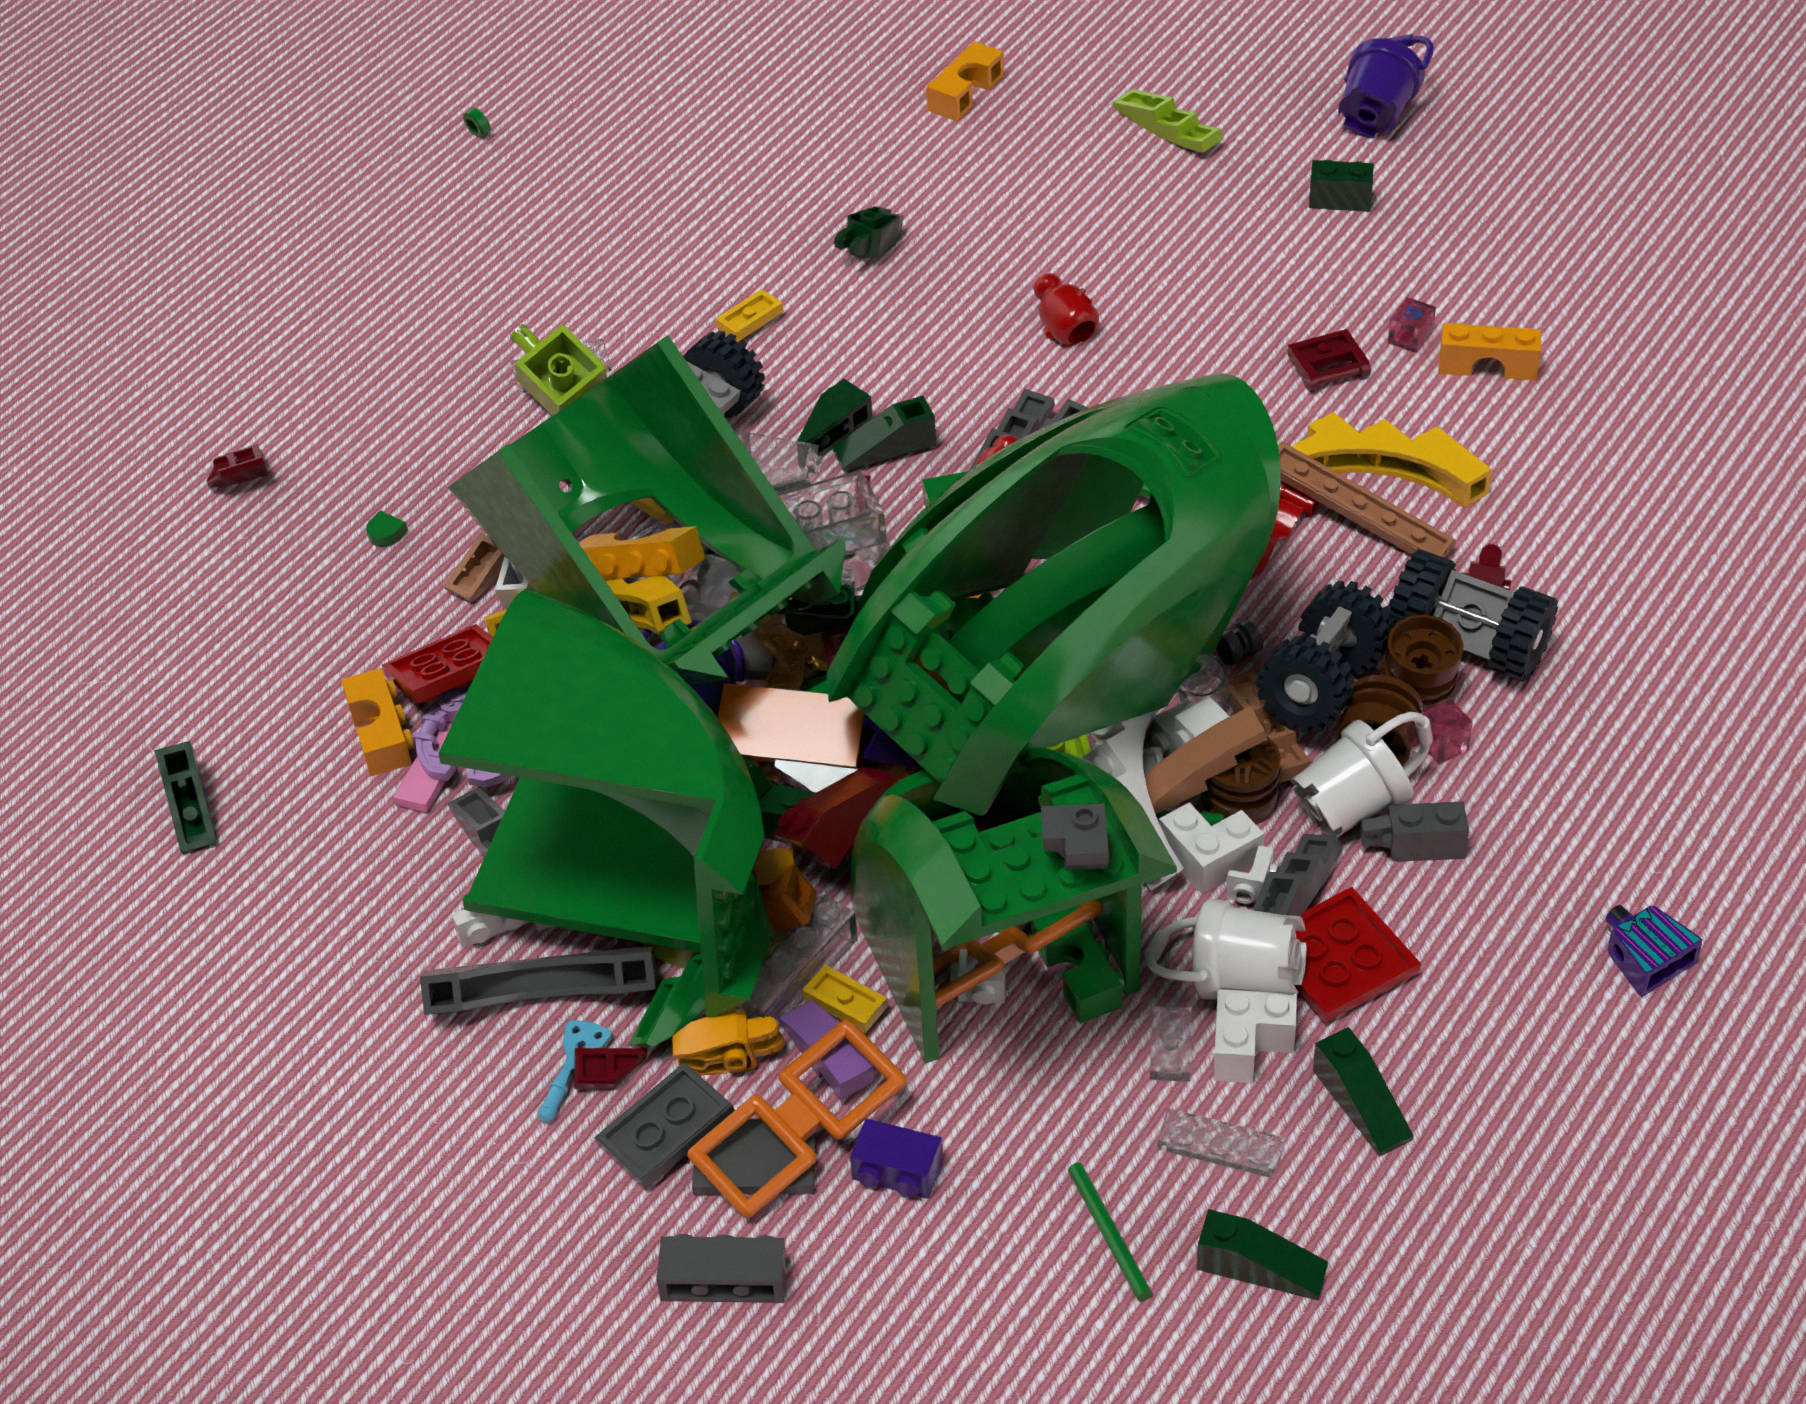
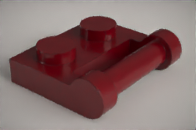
[1287,329,1371,391]

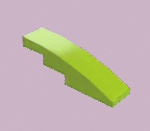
[1112,89,1223,153]

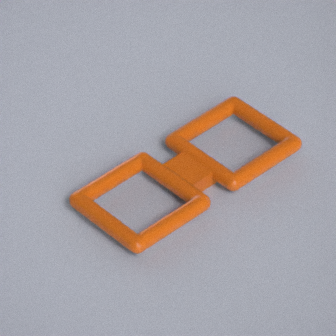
[933,899,1103,1008]
[687,1019,907,1218]

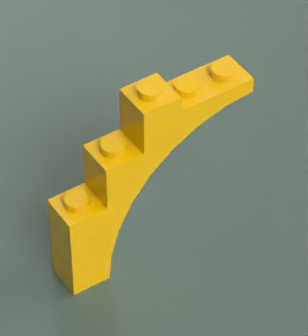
[1292,412,1492,508]
[483,575,692,637]

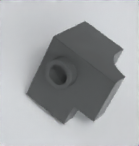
[1041,803,1109,870]

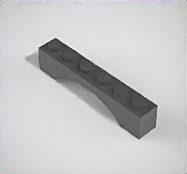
[420,945,657,1015]

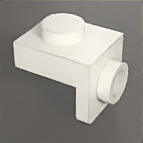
[1226,845,1279,904]
[950,949,1005,1004]

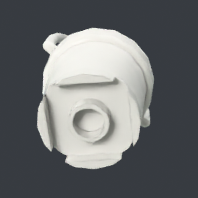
[1290,712,1433,837]
[1144,898,1307,1000]

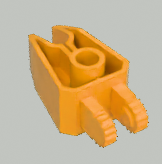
[672,1008,785,1076]

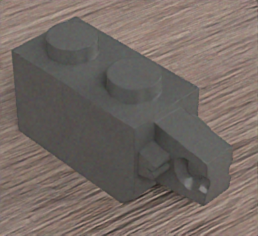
[1360,801,1469,862]

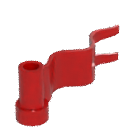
[1251,481,1319,580]

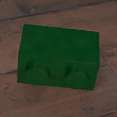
[1309,160,1374,212]

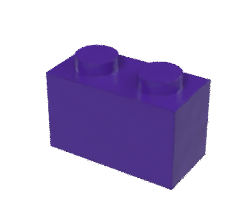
[850,1118,944,1199]

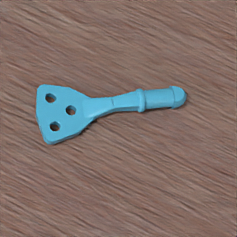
[538,1020,612,1123]

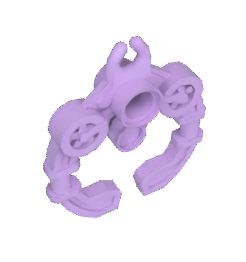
[412,687,512,788]

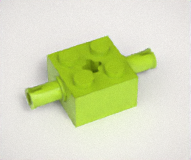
[510,324,607,416]

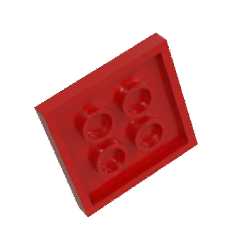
[382,624,493,703]
[1294,887,1421,1023]

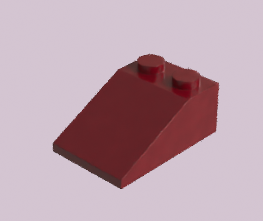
[773,767,899,869]

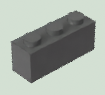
[656,1234,788,1303]

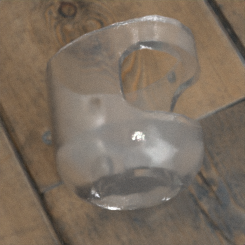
[1177,653,1231,710]

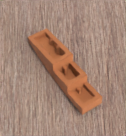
[444,533,505,602]
[1220,670,1311,783]
[1145,706,1268,815]

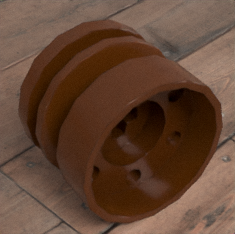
[1382,614,1464,711]
[1335,675,1423,766]
[1201,736,1281,825]

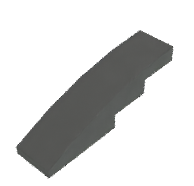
[969,389,1055,471]
[1253,834,1341,917]

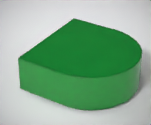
[366,510,408,546]

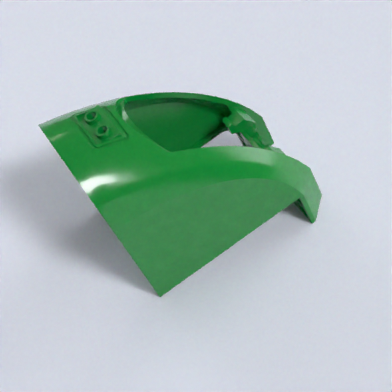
[447,335,846,686]
[850,373,1281,704]
[827,388,1270,816]
[439,589,770,1017]
[850,748,1177,1064]

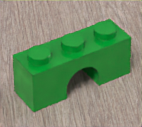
[1030,906,1125,1024]

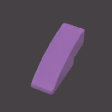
[779,1000,874,1100]

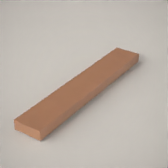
[1278,441,1456,558]

